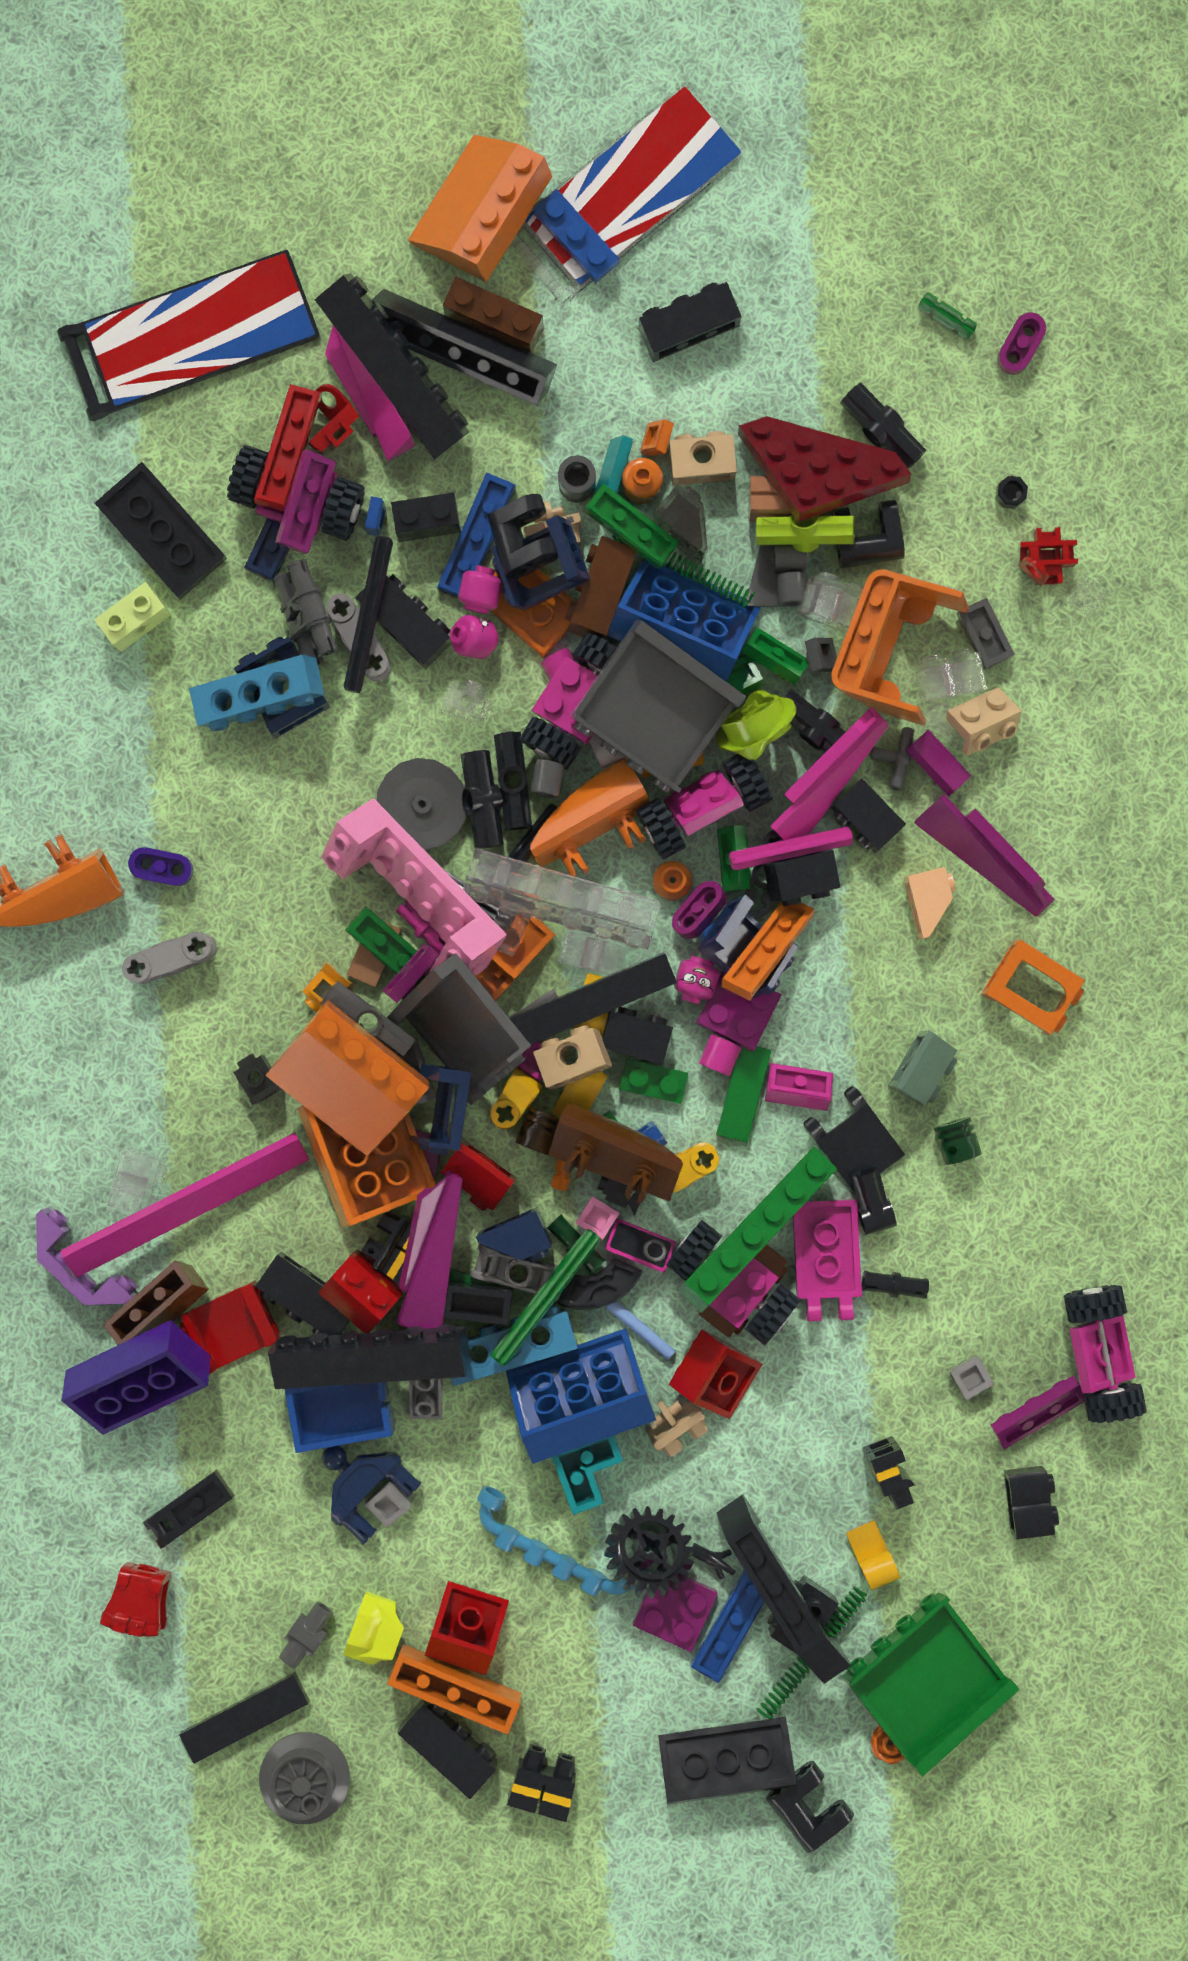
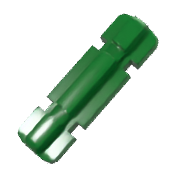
[918,292,977,339]

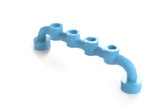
[477,1486,649,1596]

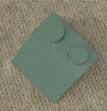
[888,1030,957,1106]

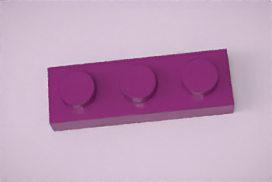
[275,450,336,554]
[990,1376,1084,1450]

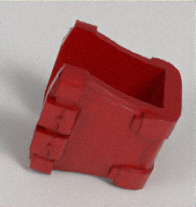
[100,1562,171,1637]

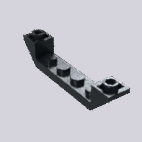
[716,1494,852,1684]

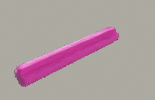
[729,827,853,870]

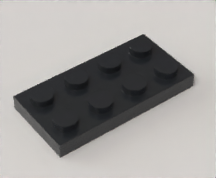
[94,462,227,600]
[658,1717,797,1805]

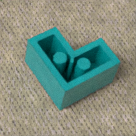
[552,1435,623,1515]

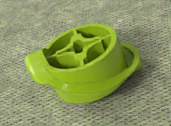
[716,689,796,760]

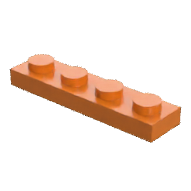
[722,902,814,1001]

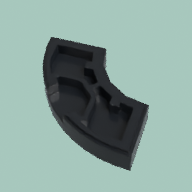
[557,1258,643,1310]

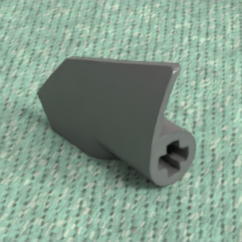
[746,545,807,607]

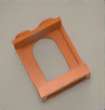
[981,939,1085,1035]

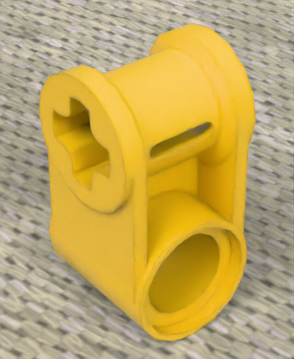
[491,1067,544,1129]
[673,1142,719,1193]

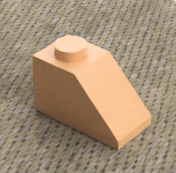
[903,867,956,940]

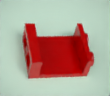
[180,1280,282,1374]

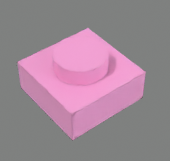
[576,1195,620,1240]

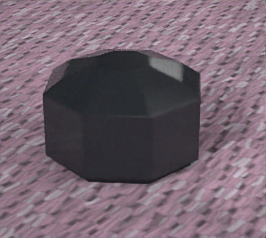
[995,476,1028,509]

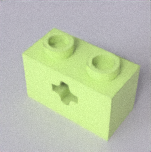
[94,582,172,652]

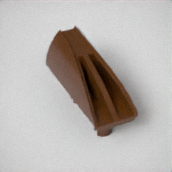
[548,1102,683,1203]

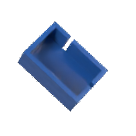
[285,1382,395,1453]

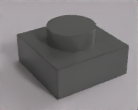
[805,637,837,672]

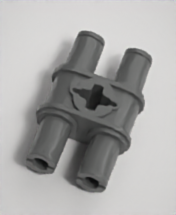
[273,559,338,665]

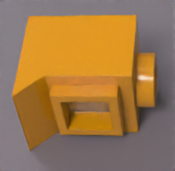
[302,962,354,1012]

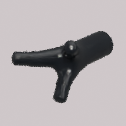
[692,1543,736,1579]

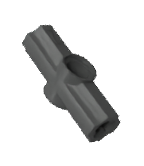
[321,980,415,1058]

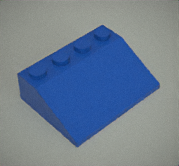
[607,559,761,682]
[506,1328,656,1464]

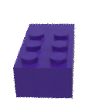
[61,1320,211,1435]

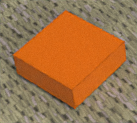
[640,419,674,457]

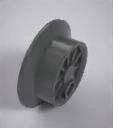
[259,1732,350,1824]

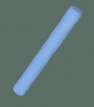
[605,1301,676,1360]

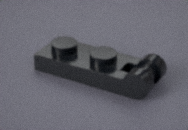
[142,1469,235,1549]

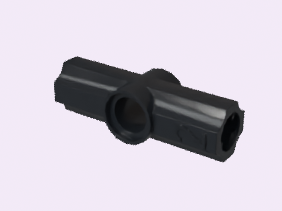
[840,382,926,469]
[784,689,846,752]
[494,731,533,831]
[460,750,504,849]

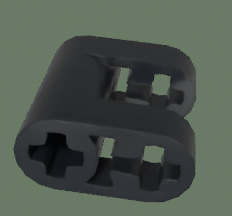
[488,494,559,579]
[831,499,905,568]
[766,1761,854,1853]

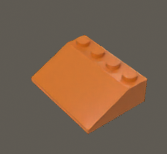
[408,135,553,282]
[265,999,429,1156]
[297,1105,436,1228]

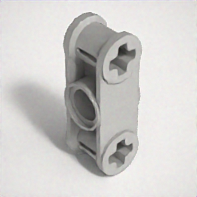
[326,594,391,681]
[122,932,217,984]
[470,1244,560,1301]

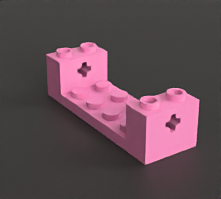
[321,798,507,976]

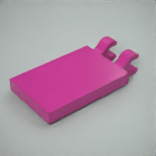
[793,1200,862,1321]

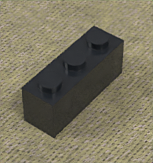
[638,282,742,362]
[355,574,451,670]
[255,1252,350,1336]
[397,1699,497,1799]

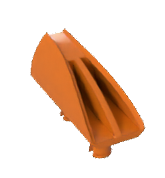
[530,758,650,880]
[0,834,124,927]

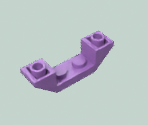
[36,1208,137,1305]

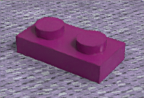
[383,943,439,1003]

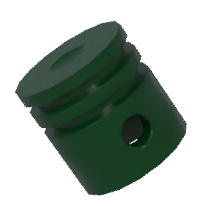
[934,1117,982,1165]

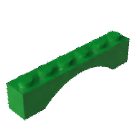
[678,1147,837,1313]

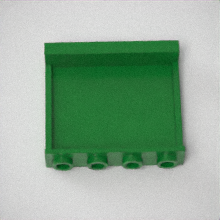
[841,1592,1020,1777]

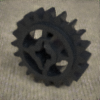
[604,1506,695,1599]

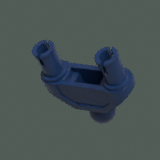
[321,1446,421,1545]

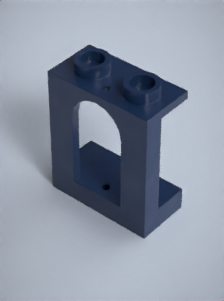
[491,515,590,610]
[234,636,330,738]
[410,1064,471,1155]

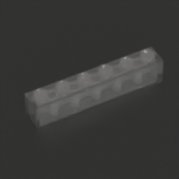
[464,848,662,950]

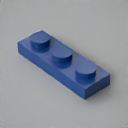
[533,189,619,284]

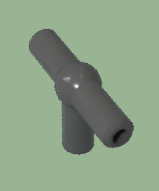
[870,727,914,790]

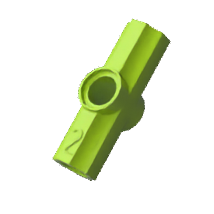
[756,514,855,553]

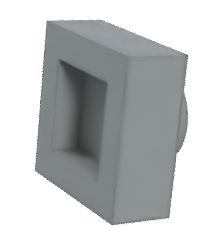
[948,1355,994,1400]
[365,1481,412,1527]

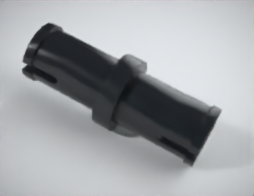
[861,1270,929,1299]

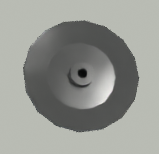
[376,758,466,850]

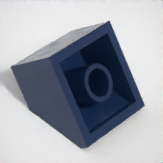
[476,1207,553,1262]

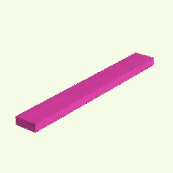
[60,1133,310,1278]

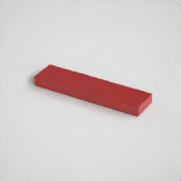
[254,384,321,511]

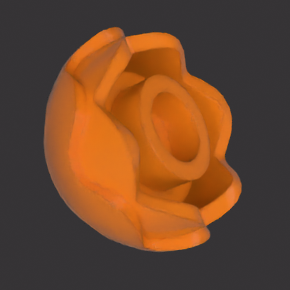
[653,861,692,901]
[871,1726,904,1764]

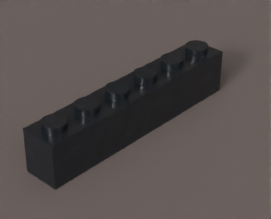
[314,273,470,459]
[372,289,557,406]
[268,1324,471,1389]

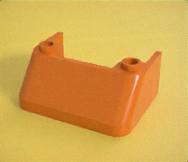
[831,569,969,726]

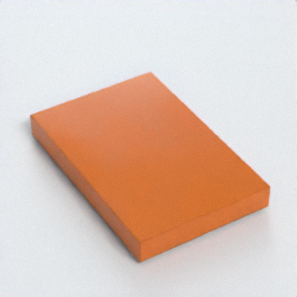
[489,569,577,659]

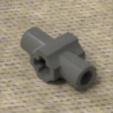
[279,1602,333,1668]

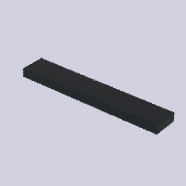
[509,952,677,1045]

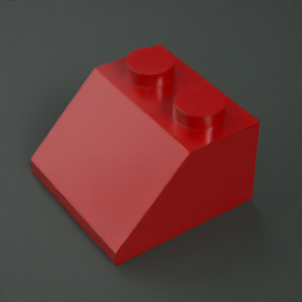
[441,1141,516,1211]
[318,1249,404,1333]
[668,1329,763,1419]
[424,1581,509,1675]

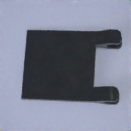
[803,1086,905,1193]

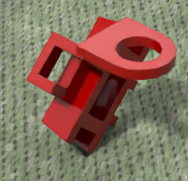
[307,384,359,454]
[1018,527,1078,586]

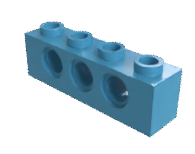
[189,654,324,731]
[452,1305,578,1386]

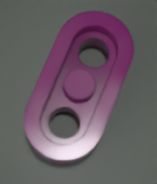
[997,312,1046,375]
[672,881,727,939]

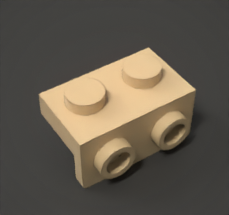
[946,687,1022,756]

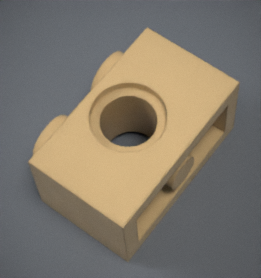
[669,431,737,486]
[533,1025,612,1090]

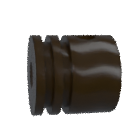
[515,1106,560,1156]

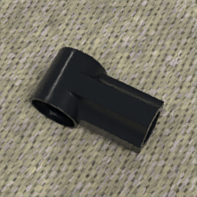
[851,1167,897,1235]

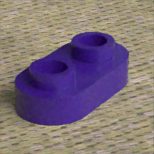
[128,847,194,886]

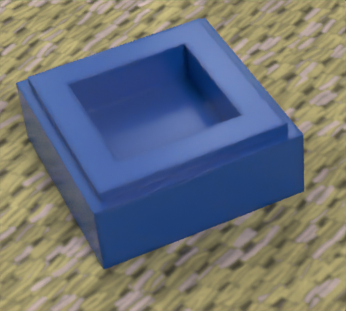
[365,496,386,536]

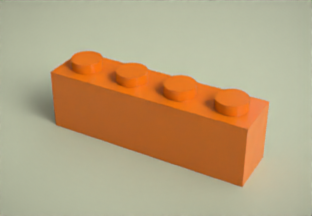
[387,1644,522,1735]

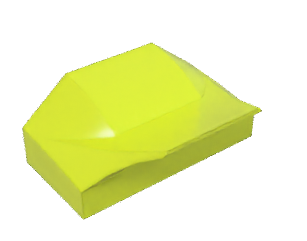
[343,1591,404,1665]

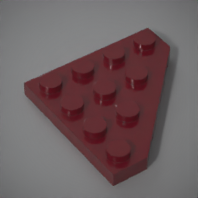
[738,416,912,522]

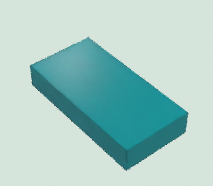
[594,435,633,495]

